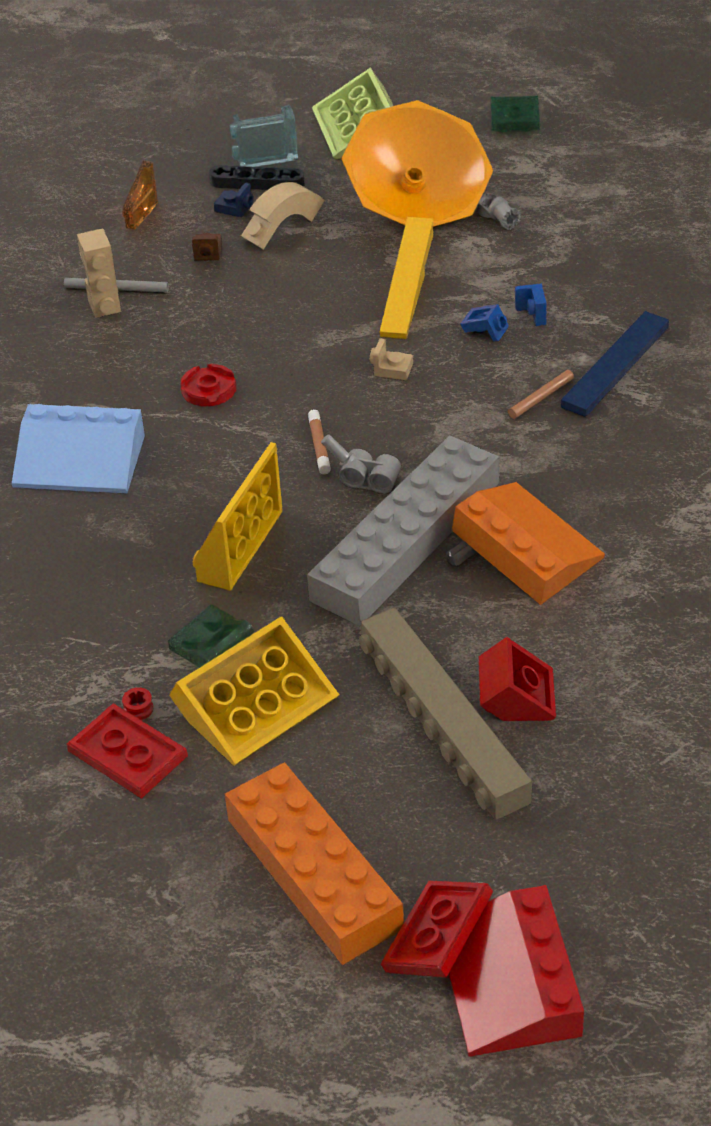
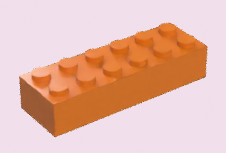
[225,762,404,965]

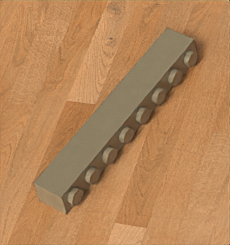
[359,607,532,820]

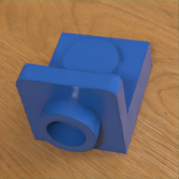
[515,284,547,326]
[460,304,509,342]

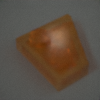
[122,160,158,230]

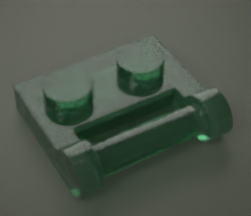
[168,604,254,668]

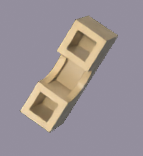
[77,228,121,318]

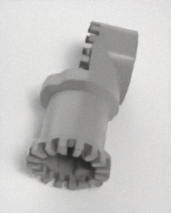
[478,193,521,230]

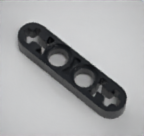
[209,165,304,190]

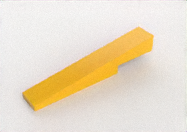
[380,217,433,339]

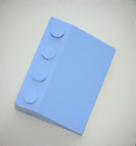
[12,404,145,493]

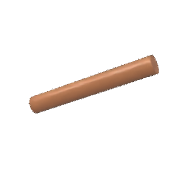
[508,370,574,419]

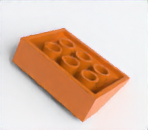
[452,482,605,605]

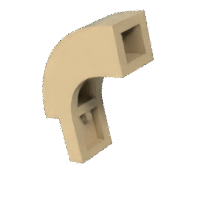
[241,182,325,250]

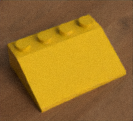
[193,442,283,591]
[169,616,340,766]

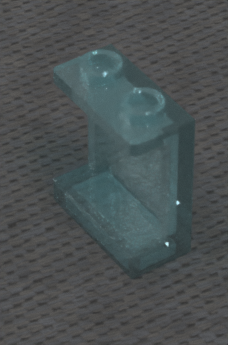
[229,105,298,167]

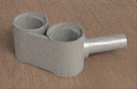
[321,434,401,494]

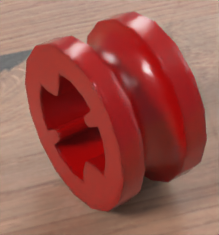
[122,687,153,720]

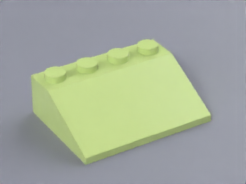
[312,67,393,159]

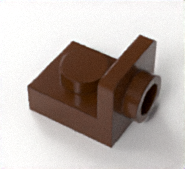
[192,233,222,261]

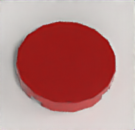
[181,364,236,407]

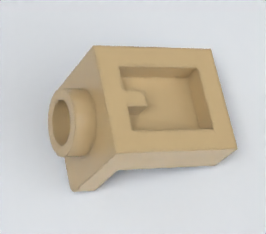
[370,338,413,380]

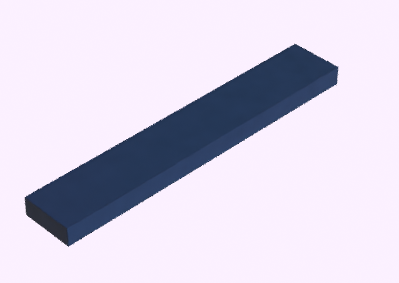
[561,311,669,417]

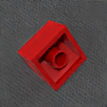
[478,637,556,721]

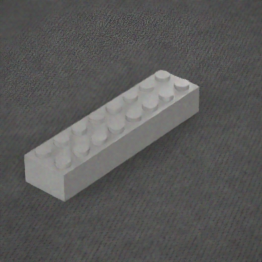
[307,435,500,626]

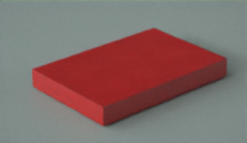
[67,703,188,799]
[381,881,493,978]

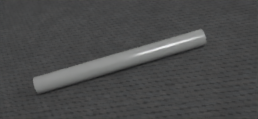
[64,278,169,293]

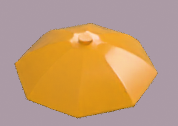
[341,100,494,227]

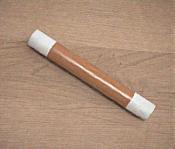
[308,410,331,474]

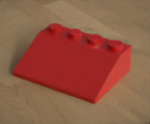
[448,885,584,1057]

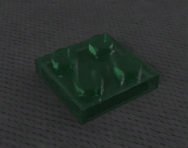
[490,96,540,132]

